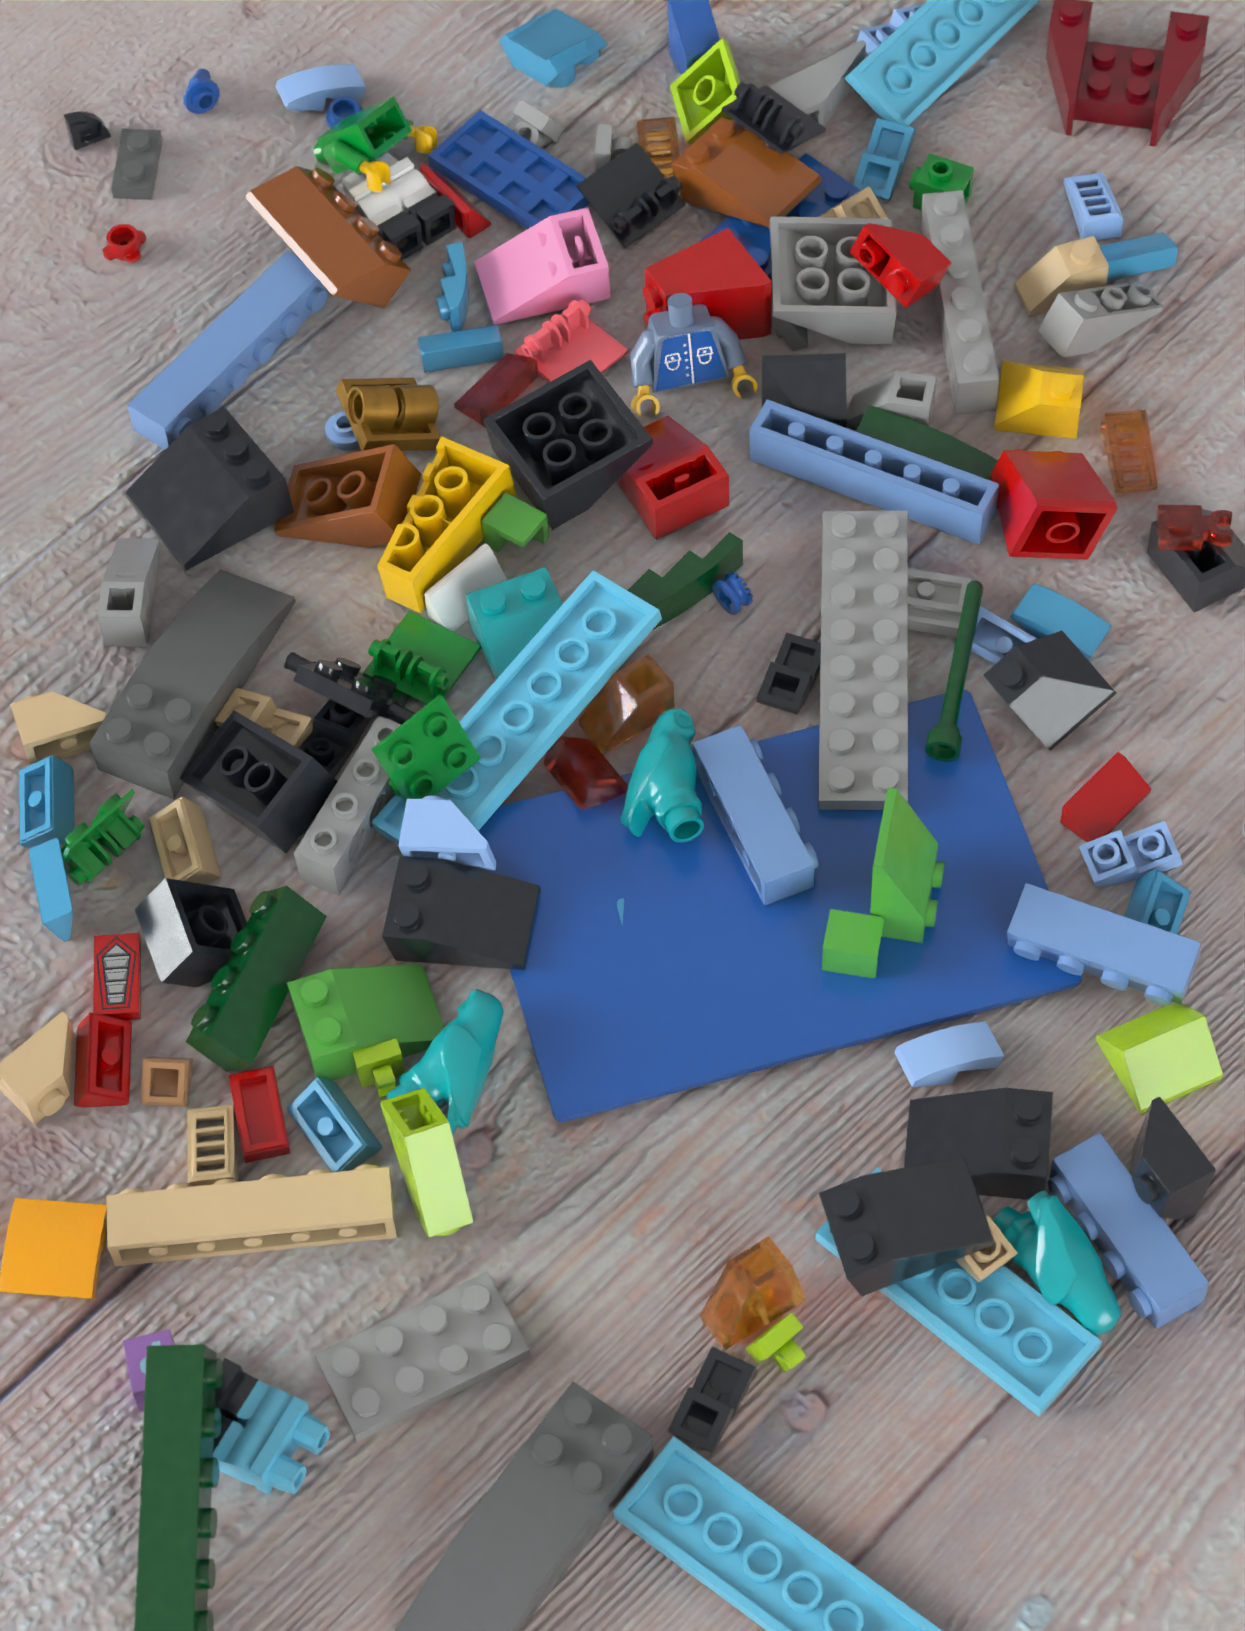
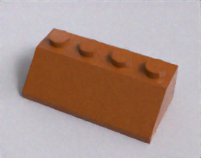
[245,166,411,308]

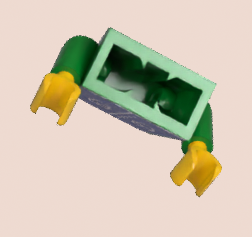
[314,96,437,192]

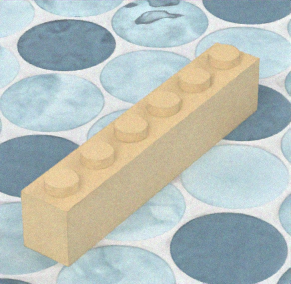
[106,1164,397,1267]

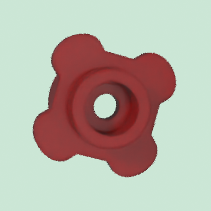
[102,224,146,263]

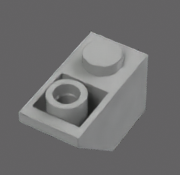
[847,370,937,428]

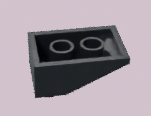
[180,710,338,853]
[382,856,541,970]
[904,1088,1053,1200]
[819,1157,996,1296]

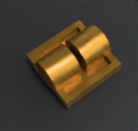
[336,377,441,451]

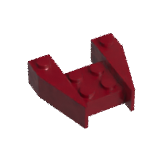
[1046,0,1209,147]

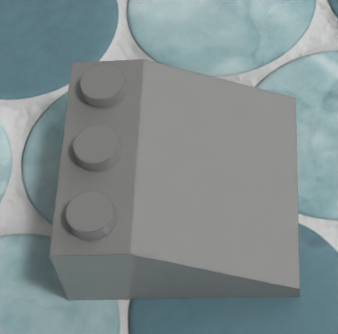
[770,216,896,344]

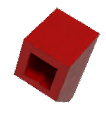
[849,223,952,308]

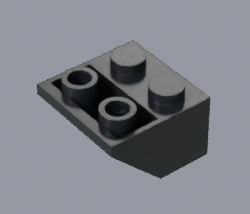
[1147,505,1245,613]

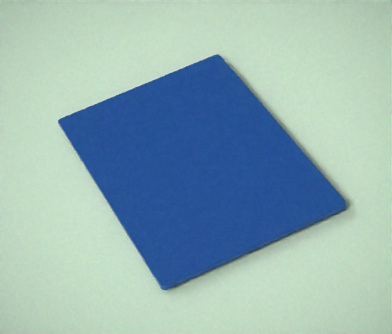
[479,690,1082,1122]

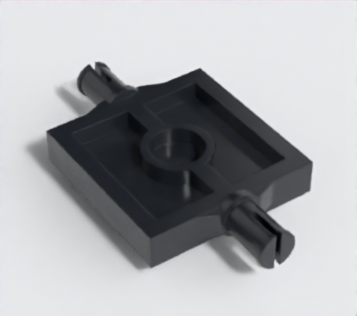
[284,652,417,725]

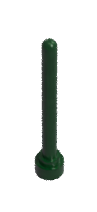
[925,580,983,762]

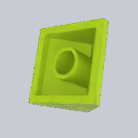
[670,38,741,145]
[1096,1002,1223,1114]

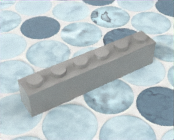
[921,190,999,414]

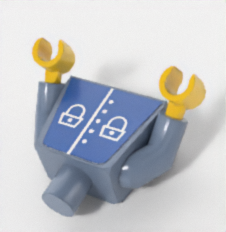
[630,293,757,417]

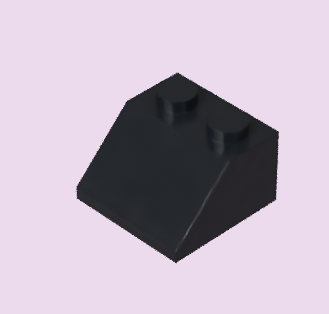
[134,878,247,987]

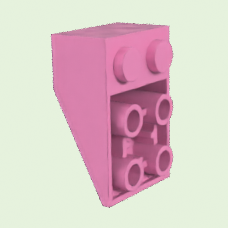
[474,208,611,325]

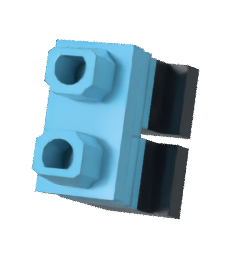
[213,1358,330,1495]

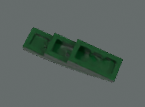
[856,405,998,509]
[627,532,743,630]

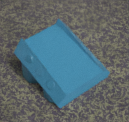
[499,9,608,87]

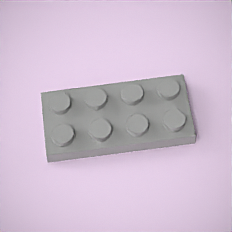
[315,1271,531,1442]

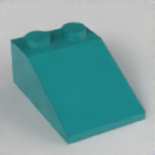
[466,567,563,681]

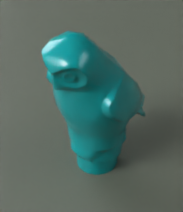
[621,708,704,842]
[386,989,504,1134]
[993,1191,1122,1337]

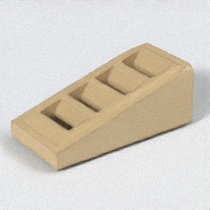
[187,1105,238,1186]

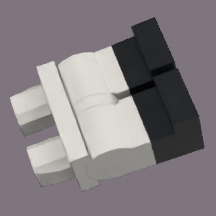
[342,153,456,260]

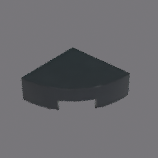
[64,112,111,150]

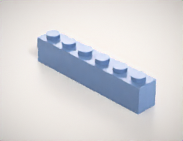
[127,250,328,450]
[749,399,999,545]

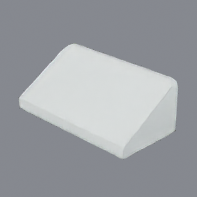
[424,543,507,632]

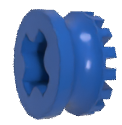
[712,571,753,615]

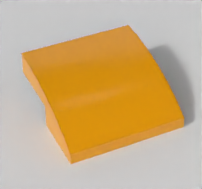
[0,1198,107,1299]

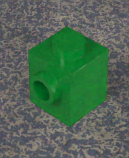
[909,153,974,210]

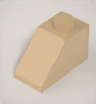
[1015,236,1109,317]
[10,691,106,765]
[0,1011,76,1124]

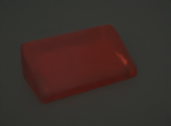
[454,353,538,428]
[544,736,628,810]

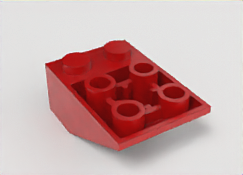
[616,416,729,540]

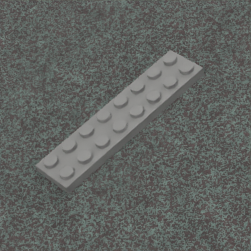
[819,511,908,810]

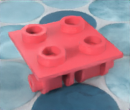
[514,299,629,382]

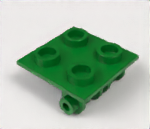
[363,611,482,705]
[371,694,481,803]
[61,789,145,886]

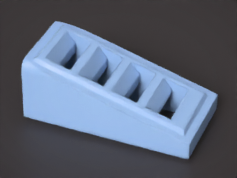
[1064,172,1123,241]

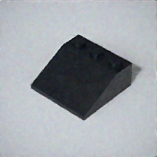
[483,359,654,530]
[125,407,294,571]

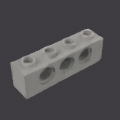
[294,716,401,896]

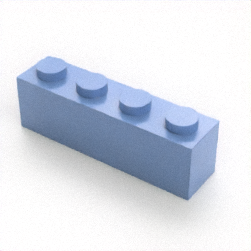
[692,725,819,906]
[1007,883,1201,1006]
[1048,1133,1209,1329]

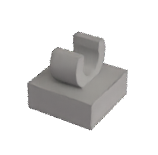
[513,99,565,148]
[594,124,632,172]

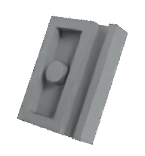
[908,568,972,637]

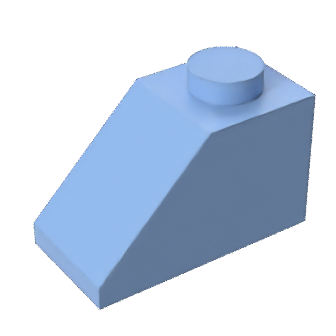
[398,796,497,871]

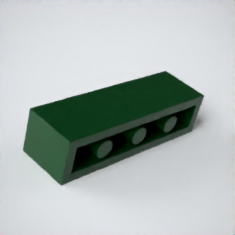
[186,886,327,1072]

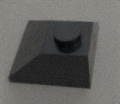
[762,353,847,428]
[983,631,1117,751]
[1132,1096,1216,1220]

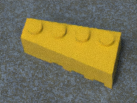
[377,436,517,613]

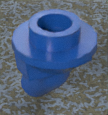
[183,68,220,114]

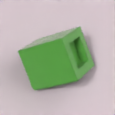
[482,492,549,553]
[822,909,884,978]

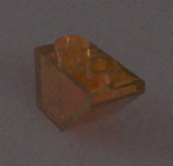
[578,654,675,755]
[700,1236,806,1351]

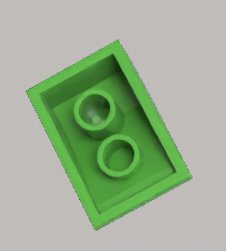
[870,788,945,943]
[287,964,445,1080]

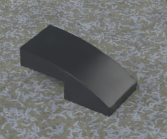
[756,632,821,715]
[668,1347,757,1453]

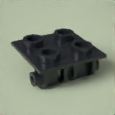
[721,82,826,155]
[576,142,686,249]

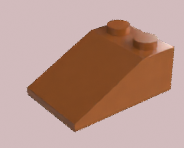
[672,118,822,228]
[274,444,422,547]

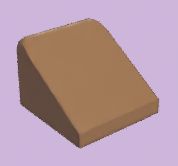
[141,1056,194,1107]

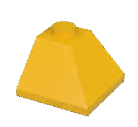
[994,361,1085,439]

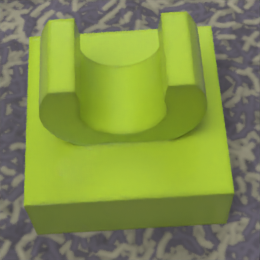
[352,1038,405,1100]
[745,1312,806,1372]

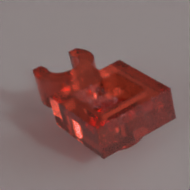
[1156,505,1233,550]

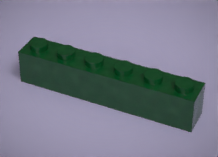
[134,1344,223,1631]

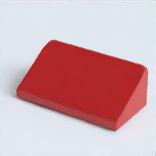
[419,164,491,239]
[1060,752,1151,842]
[74,1012,132,1108]

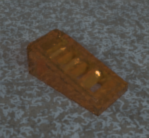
[636,117,682,196]
[1101,410,1158,493]

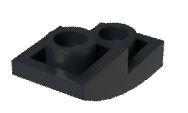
[298,699,371,778]

